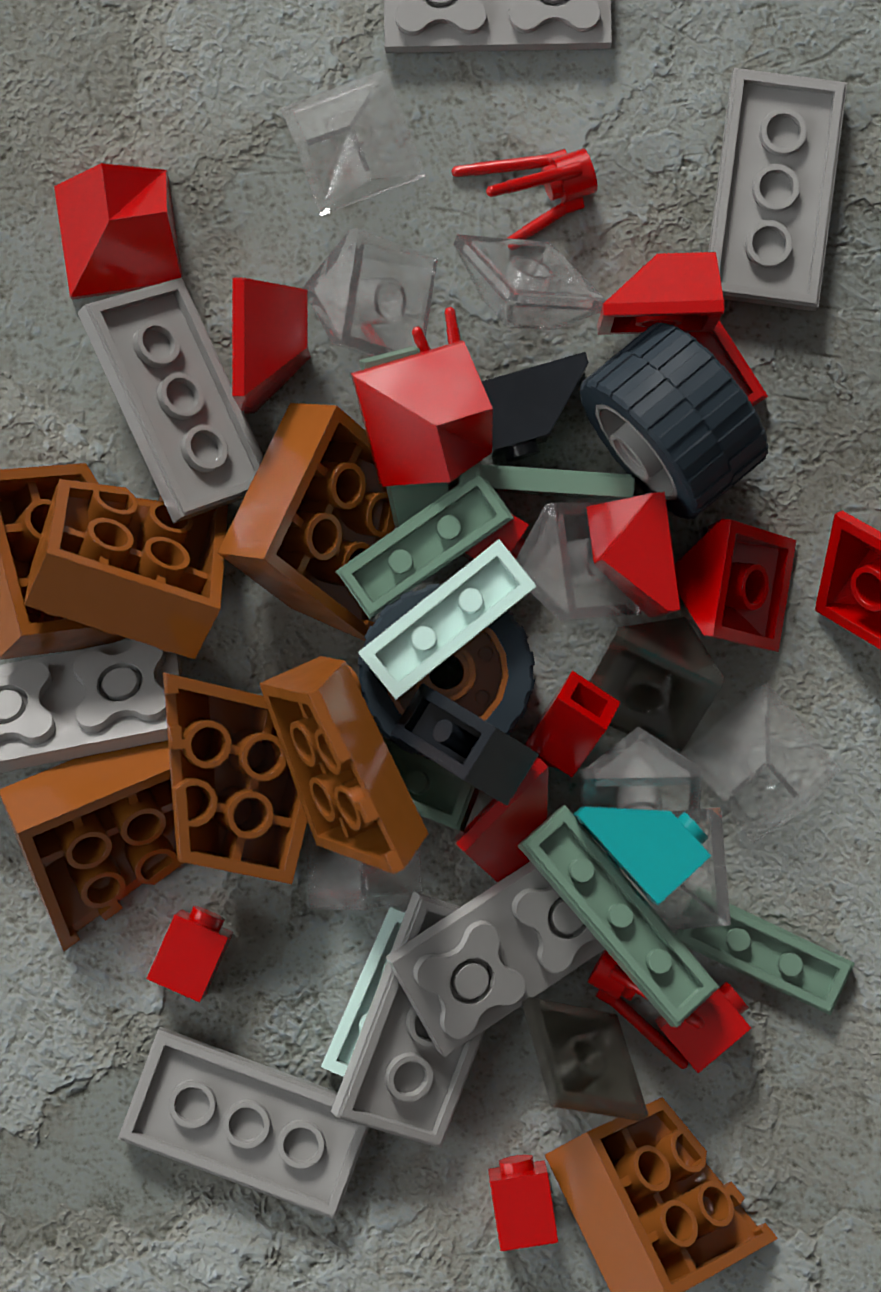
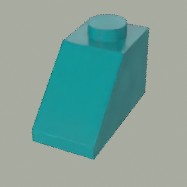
[573,807,711,905]

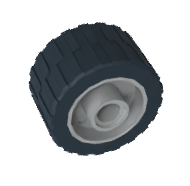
[580,322,768,519]

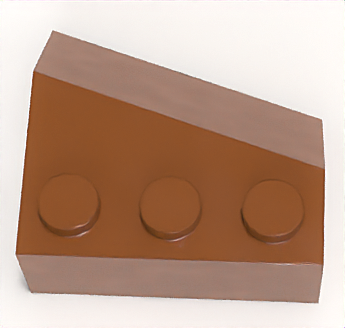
[217,403,395,641]
[0,463,126,660]
[24,479,228,659]
[259,656,429,874]
[163,672,307,884]
[0,740,184,951]
[545,1097,778,1292]

